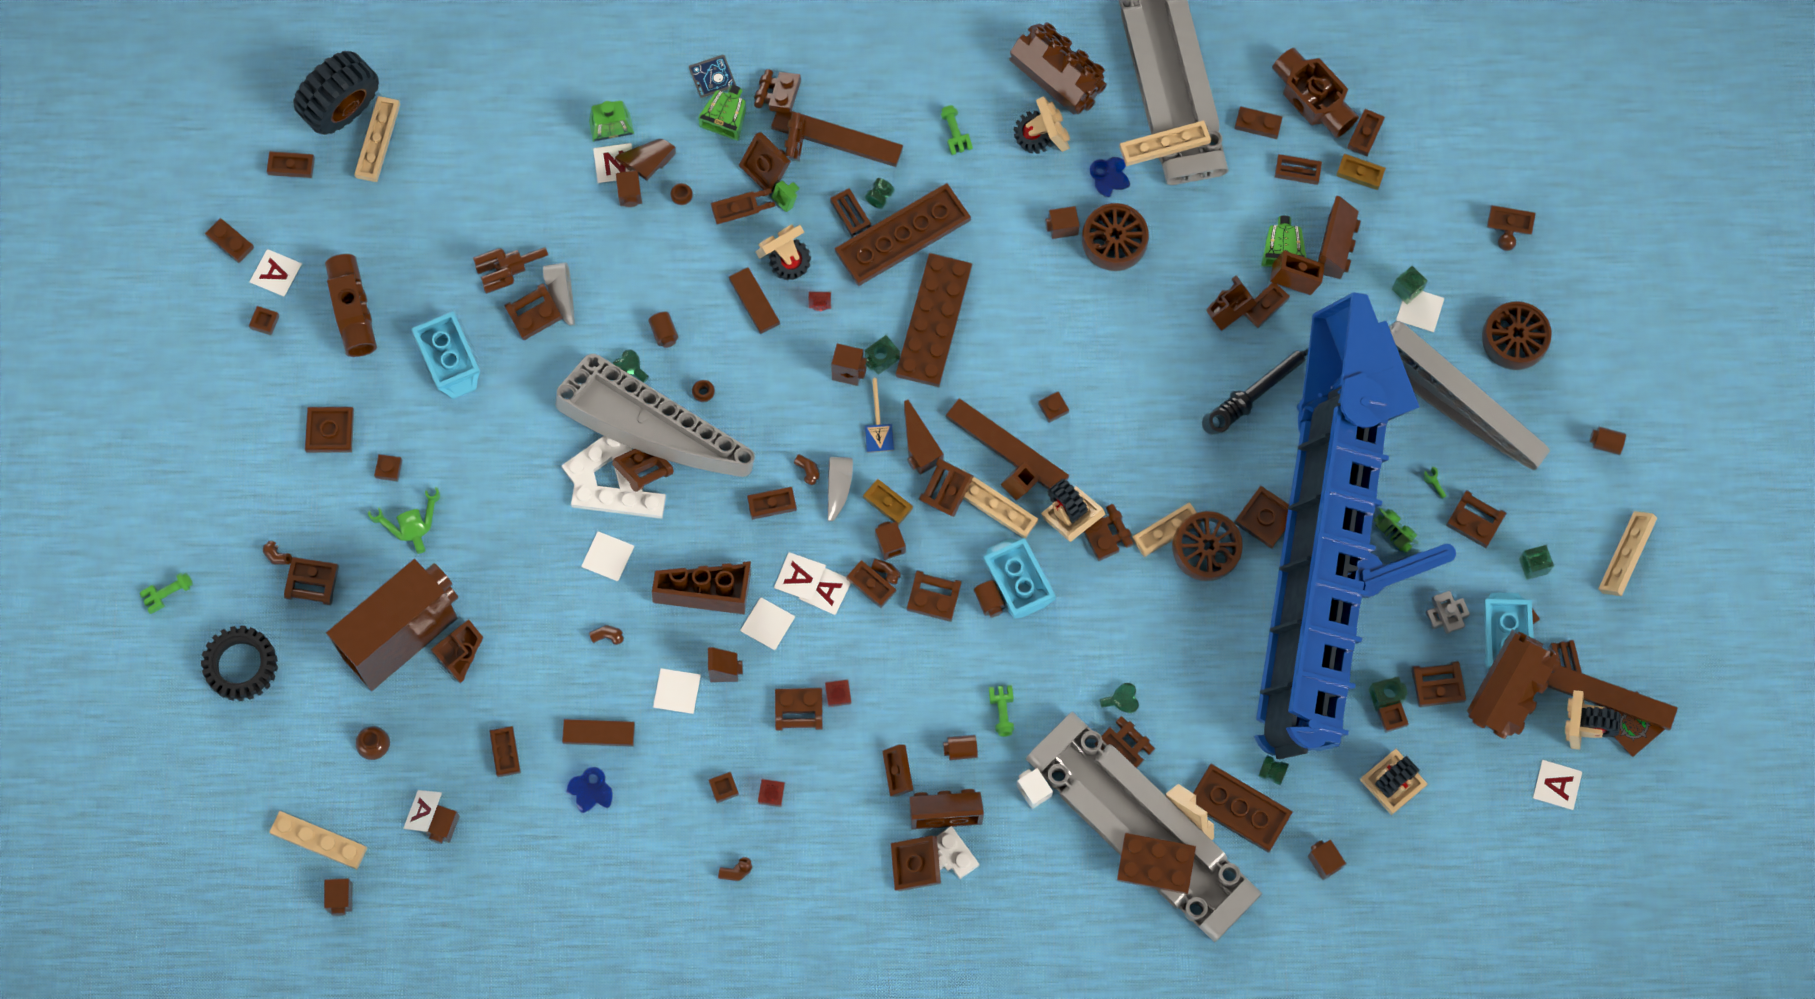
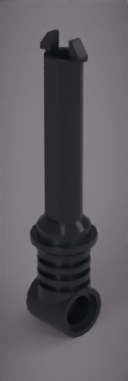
[1202,349,1308,435]

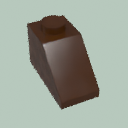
[708,647,743,682]

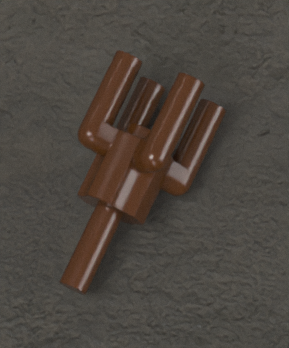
[473,247,548,294]

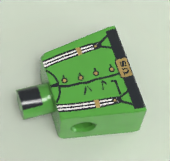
[698,85,746,141]
[589,100,634,142]
[1261,215,1306,267]

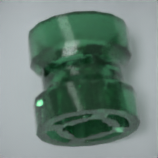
[865,178,895,209]
[1258,755,1289,785]

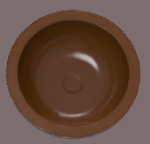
[356,726,390,760]

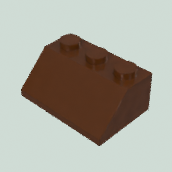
[1318,196,1361,279]
[909,789,984,830]

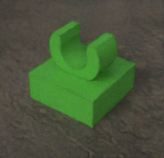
[771,180,800,212]

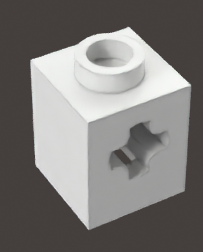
[1016,768,1053,809]

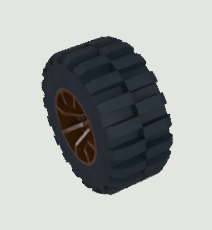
[293,51,379,135]

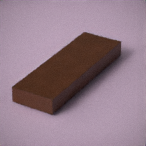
[729,267,780,334]
[562,719,635,747]

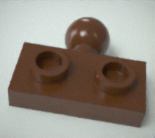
[1487,205,1536,251]

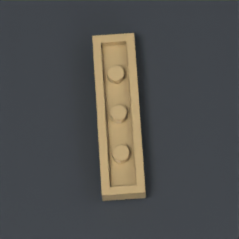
[354,96,400,182]
[1119,120,1211,166]
[962,469,1038,539]
[1598,511,1657,596]
[269,811,367,870]

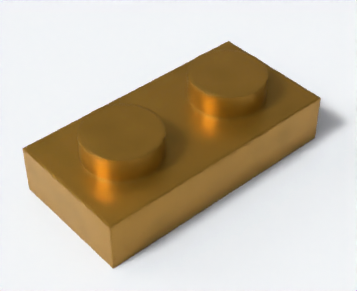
[1336,154,1386,190]
[863,479,913,526]

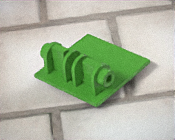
[1374,508,1418,553]

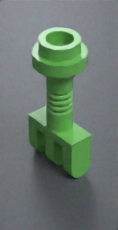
[940,105,973,155]
[139,573,193,614]
[989,685,1014,737]

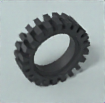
[201,626,278,701]

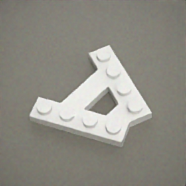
[561,436,666,519]

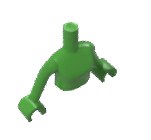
[368,487,440,554]

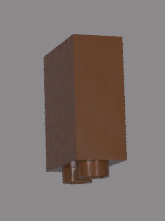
[326,558,459,691]

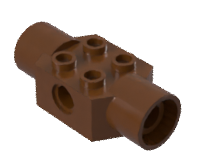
[1272,48,1359,138]
[325,254,377,357]

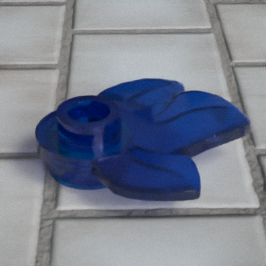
[1089,157,1130,197]
[566,767,613,813]

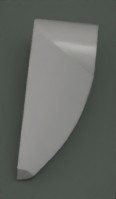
[543,262,575,326]
[828,457,853,521]

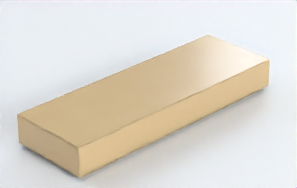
[1132,502,1202,557]

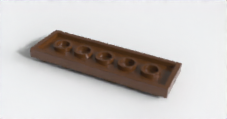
[835,183,971,287]
[896,253,972,388]

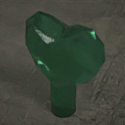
[613,350,649,383]
[1100,683,1139,713]

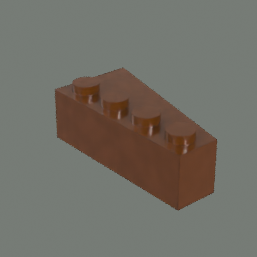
[652,561,751,615]

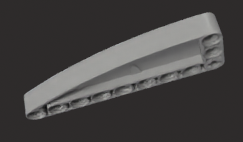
[1389,321,1550,470]
[555,354,755,477]

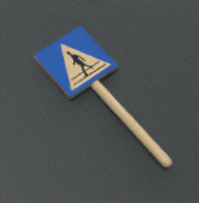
[865,377,894,453]

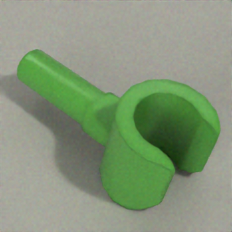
[1424,467,1446,499]

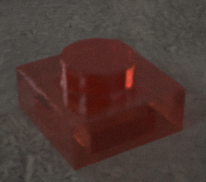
[808,292,831,311]
[825,679,851,707]
[758,779,785,807]

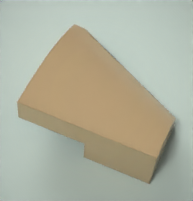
[1166,784,1214,840]

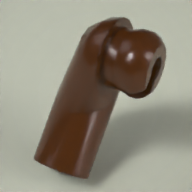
[794,454,820,485]
[263,541,292,565]
[871,559,901,585]
[589,625,624,645]
[718,857,752,881]

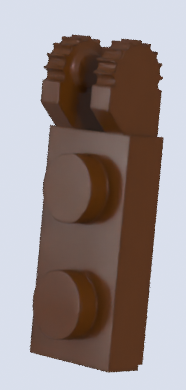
[710,188,775,225]

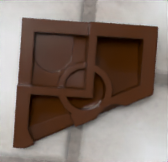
[615,138,676,181]
[1206,275,1257,331]
[431,619,483,683]

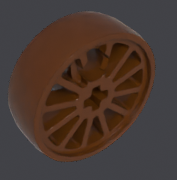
[1082,203,1149,271]
[1482,301,1552,370]
[1172,511,1243,581]

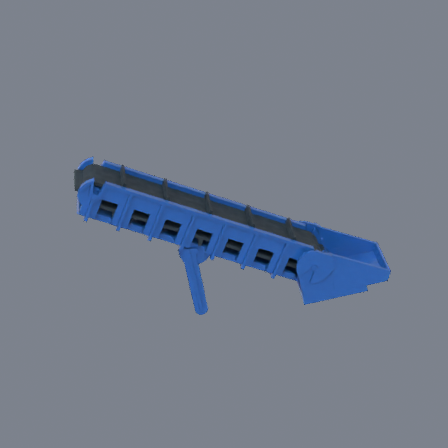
[1254,292,1456,760]

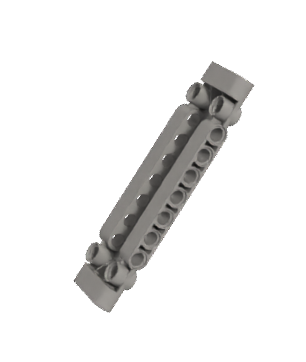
[1119,0,1229,185]
[1026,712,1262,942]

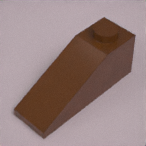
[904,399,944,475]

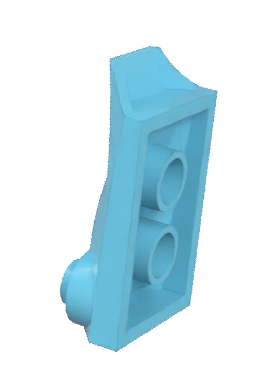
[411,311,480,399]
[983,538,1056,618]
[1484,593,1534,669]

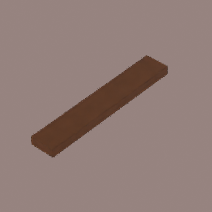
[771,111,903,167]
[946,398,1069,489]
[1547,665,1678,731]

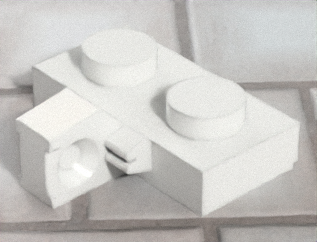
[937,826,979,879]

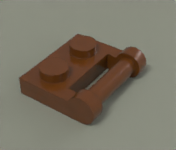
[504,283,563,340]
[612,449,674,492]
[919,458,974,517]
[1446,490,1507,548]
[284,557,339,606]
[907,570,962,622]
[1411,661,1466,707]
[775,688,823,731]

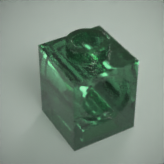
[1392,266,1428,305]
[865,335,900,375]
[1519,545,1554,580]
[1368,676,1407,711]

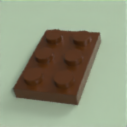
[1117,833,1196,895]

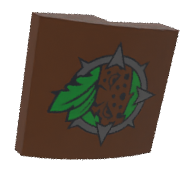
[1614,691,1665,757]

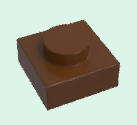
[249,306,280,335]
[1038,391,1069,423]
[374,454,403,482]
[1378,702,1409,733]
[709,772,739,803]

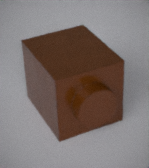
[616,170,642,207]
[1045,206,1080,239]
[1000,462,1041,500]
[875,521,906,560]
[425,805,460,844]
[1308,839,1347,880]
[324,878,353,916]

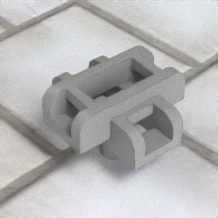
[1426,591,1470,634]

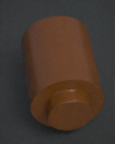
[648,311,679,348]
[1589,426,1626,455]
[974,580,1005,618]
[943,735,978,761]

